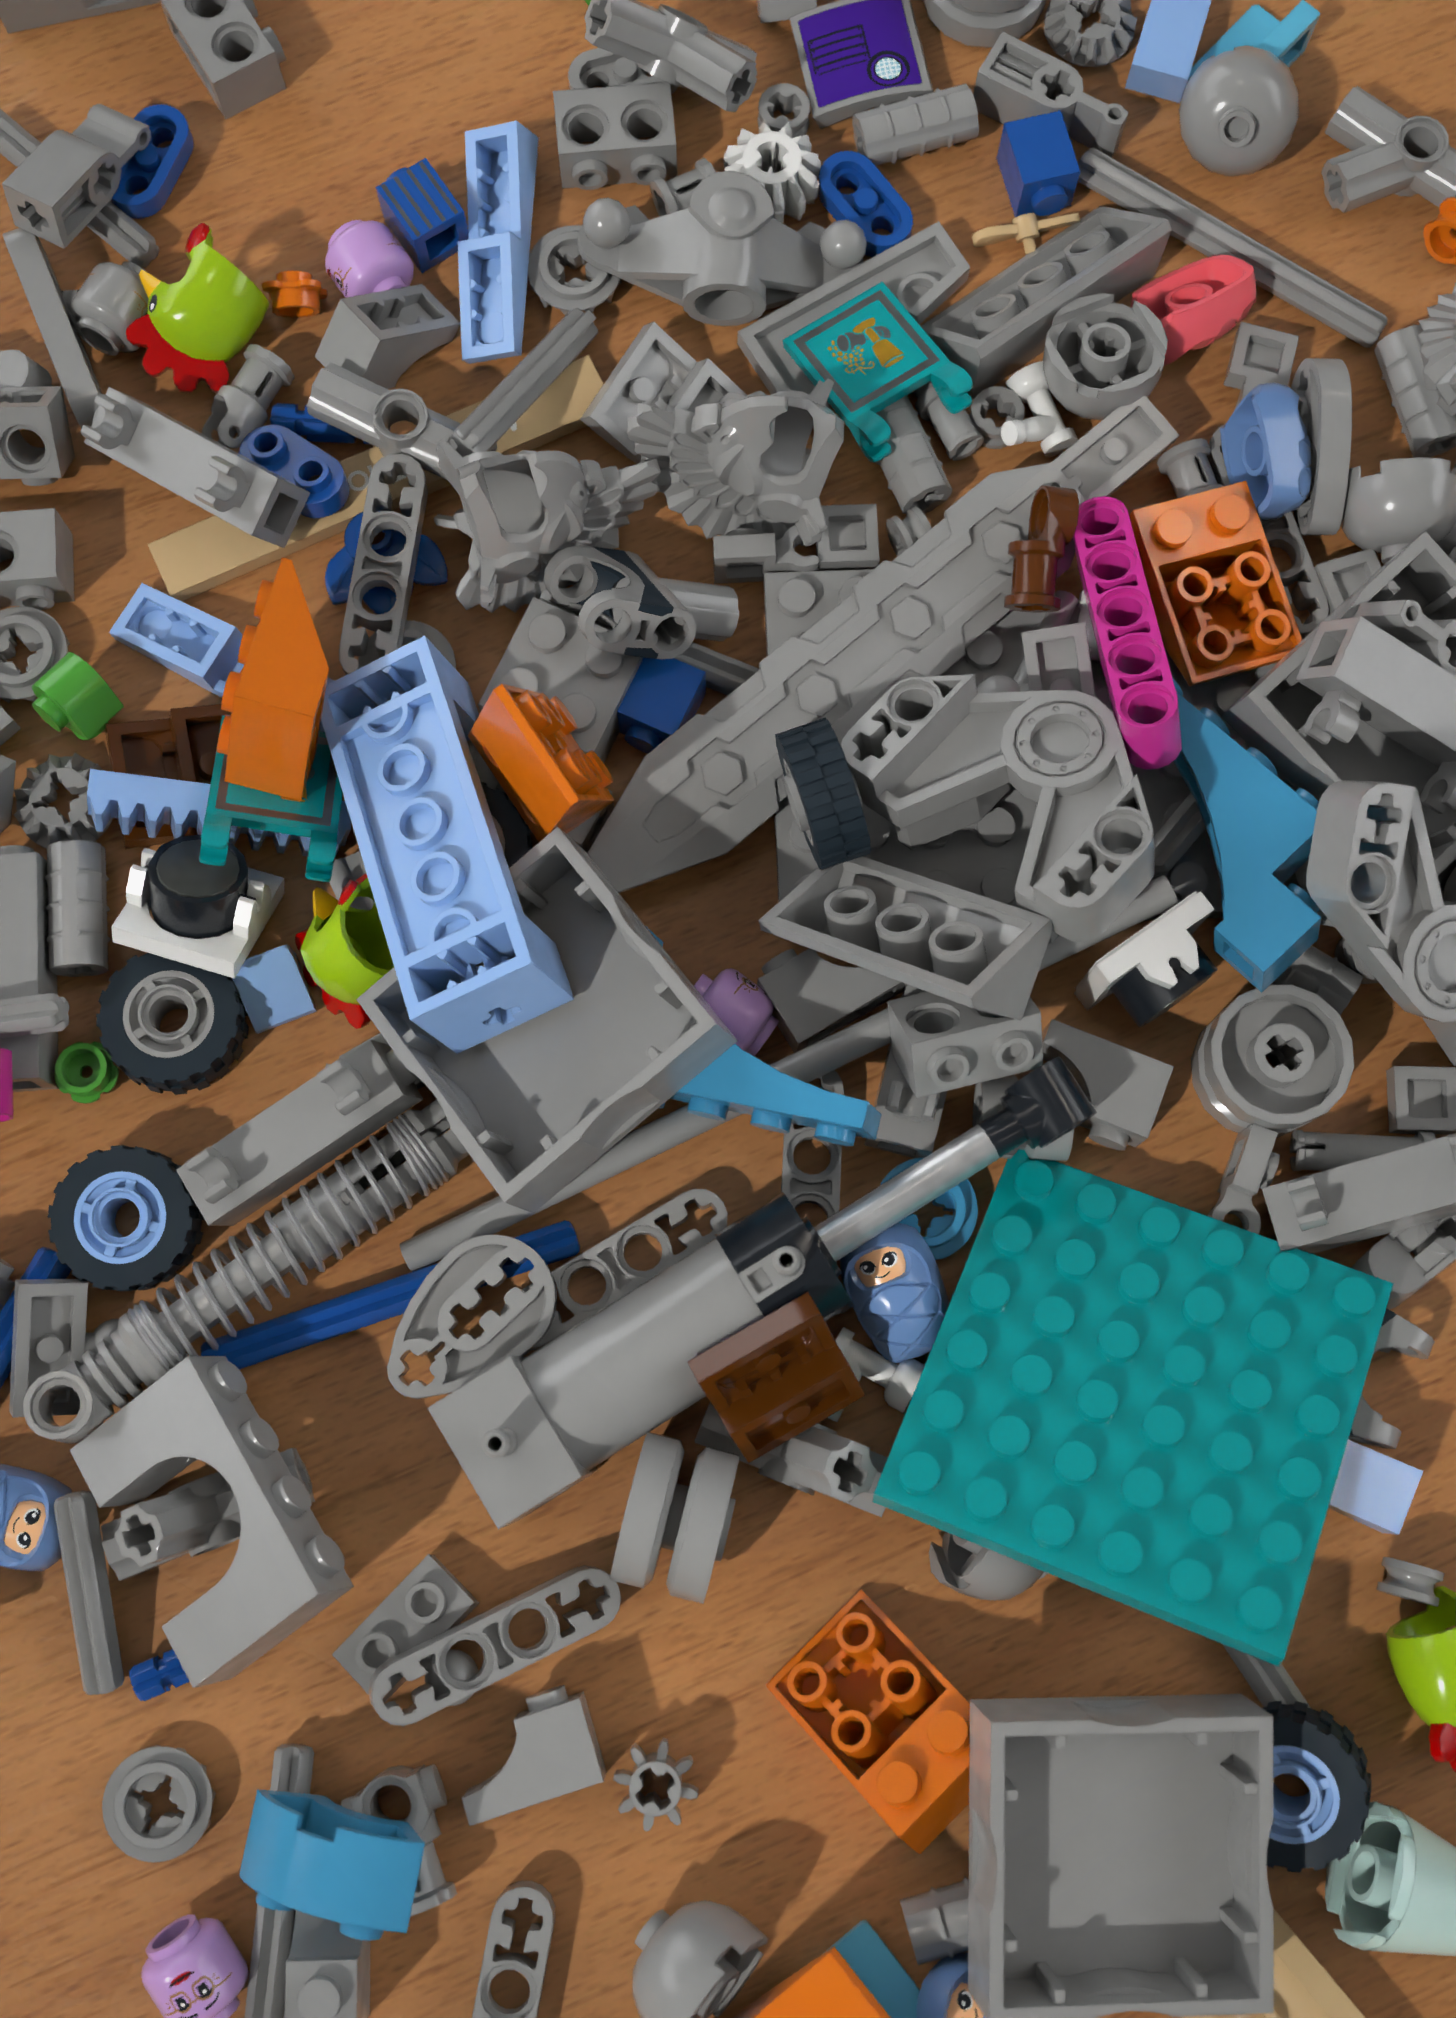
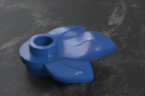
[325,511,448,614]

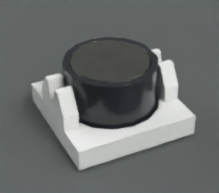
[111,835,284,979]
[1074,891,1218,1028]

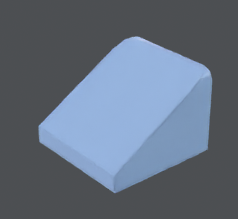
[232,944,317,1034]

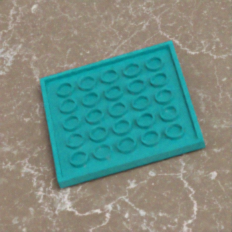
[873,1149,1394,1666]

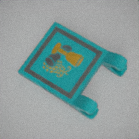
[783,281,973,462]
[199,715,343,882]

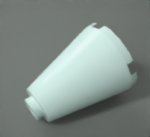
[1325,1801,1456,1956]

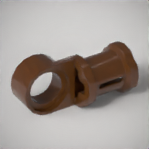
[1004,485,1079,613]

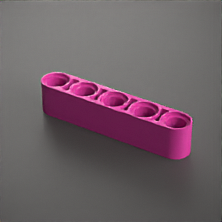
[1073,496,1182,770]

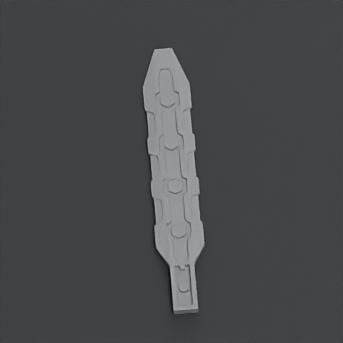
[587,395,1180,893]

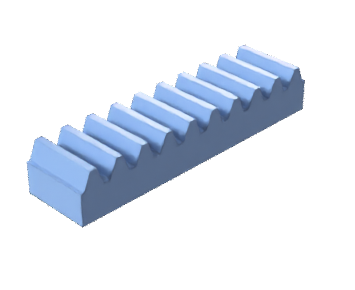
[87,769,351,857]

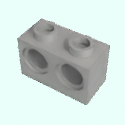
[160,0,286,119]
[553,82,677,190]
[0,386,75,486]
[887,992,1043,1098]

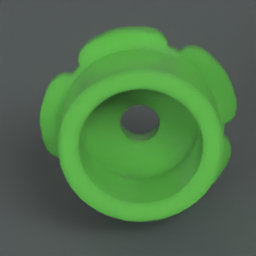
[54,1042,119,1104]

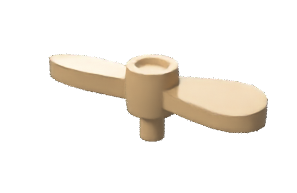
[972,212,1080,255]

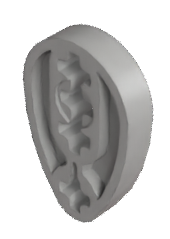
[1291,358,1352,535]
[387,1234,557,1399]

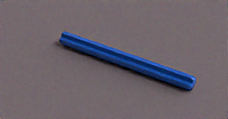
[200,1220,580,1369]

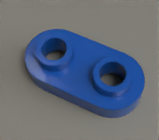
[111,104,194,219]
[818,151,913,257]
[239,425,350,518]

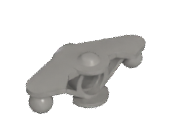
[577,171,867,326]

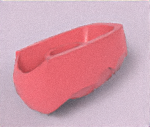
[1131,255,1256,366]

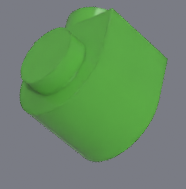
[31,652,124,740]

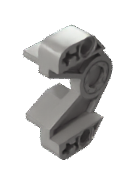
[841,674,1155,944]
[1306,780,1456,1023]

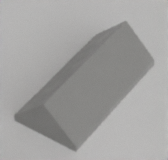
[921,206,1172,400]
[759,857,1053,1021]

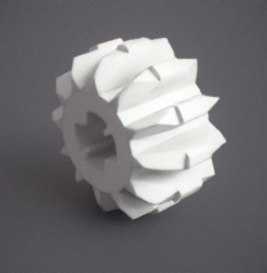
[724,120,821,223]

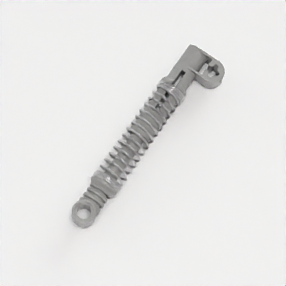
[23,1099,469,1444]

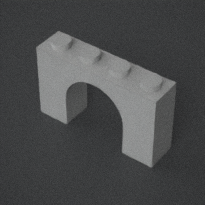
[70,1356,354,1688]

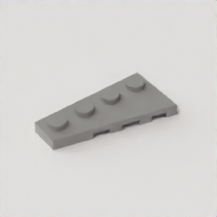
[737,221,970,408]

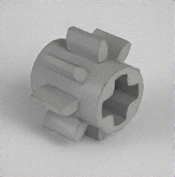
[613,1738,698,1831]

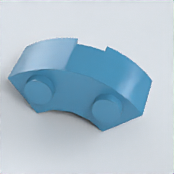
[239,1789,425,1940]

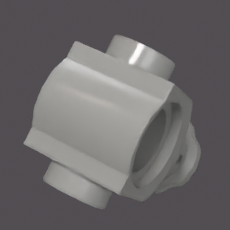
[341,1764,457,1916]

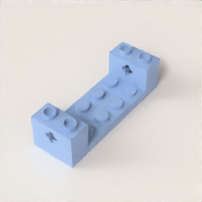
[321,635,574,1054]

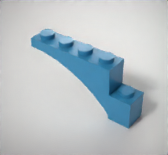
[1172,677,1322,993]
[647,928,882,1146]

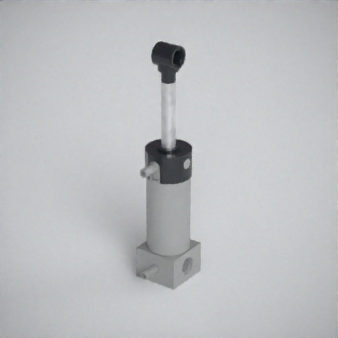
[428,1056,1097,1529]

